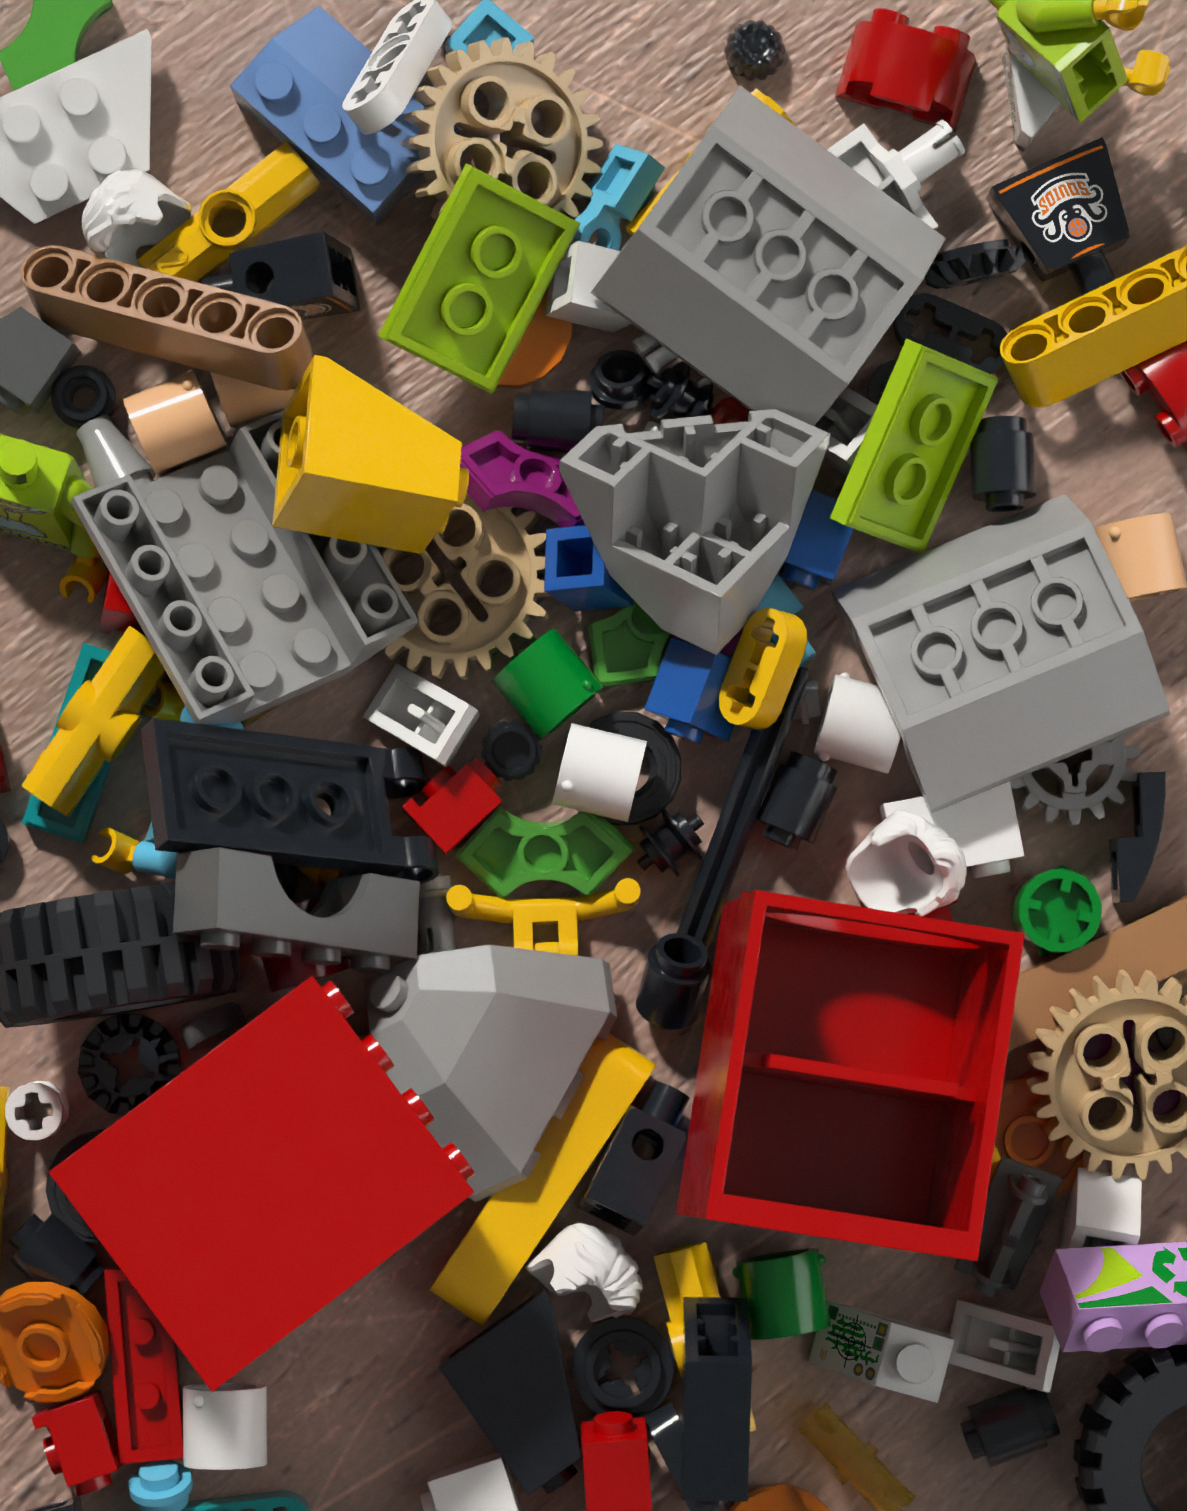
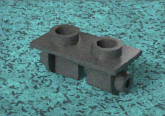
[955,1156,1062,1297]

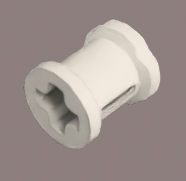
[5,1081,71,1141]

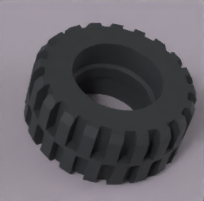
[0,882,242,1028]
[1073,1344,1187,1511]

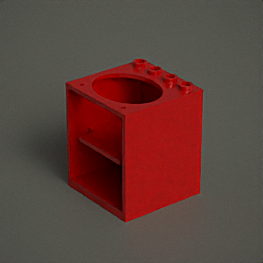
[676,890,1025,1262]
[48,976,475,1392]

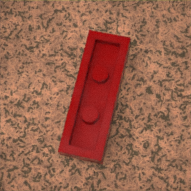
[104,1267,183,1464]

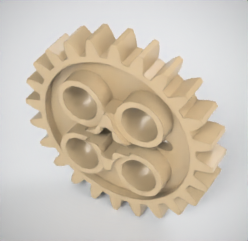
[402,37,603,219]
[376,493,551,680]
[1026,969,1187,1180]

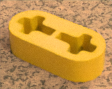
[719,607,807,730]

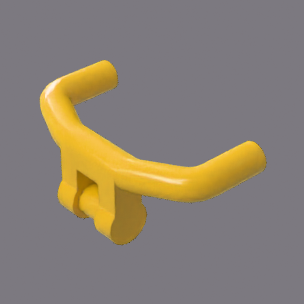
[446,878,641,956]

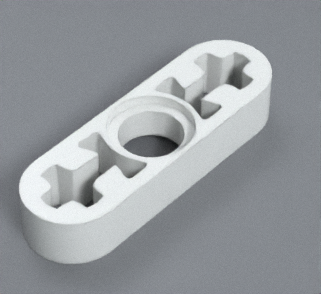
[342,0,452,135]

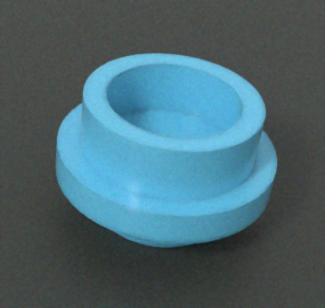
[128,1460,193,1511]

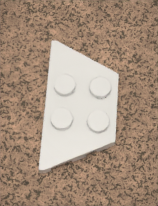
[0,29,152,224]

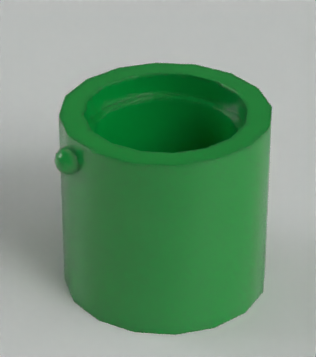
[491,628,604,740]
[1011,865,1102,957]
[732,1248,831,1340]

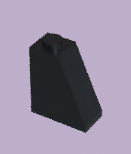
[438,1287,581,1495]
[681,1297,752,1505]

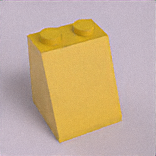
[272,355,469,554]

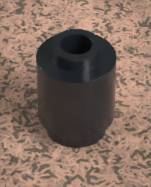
[512,386,604,453]
[970,416,1036,512]
[756,751,838,851]
[636,933,711,1030]
[8,1213,105,1295]
[960,1386,1060,1468]

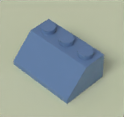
[230,6,461,226]

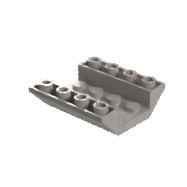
[590,86,946,426]
[71,411,419,724]
[831,494,1170,814]

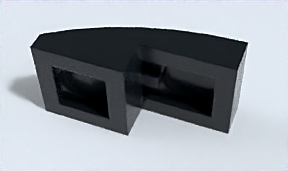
[1109,771,1166,903]

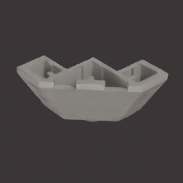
[559,409,830,655]
[364,945,617,1202]

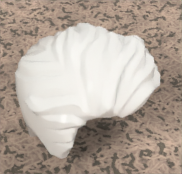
[81,169,192,267]
[846,810,967,917]
[525,1223,643,1322]

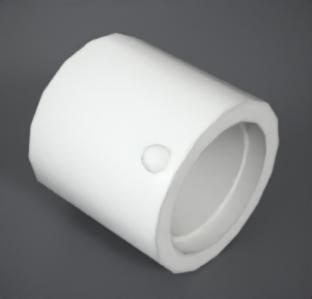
[813,673,901,774]
[552,723,647,822]
[183,1382,267,1470]

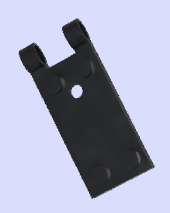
[141,718,439,884]

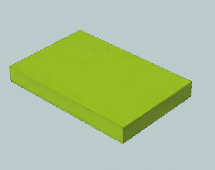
[378,163,581,395]
[830,339,998,553]

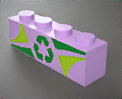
[1039,1242,1187,1352]

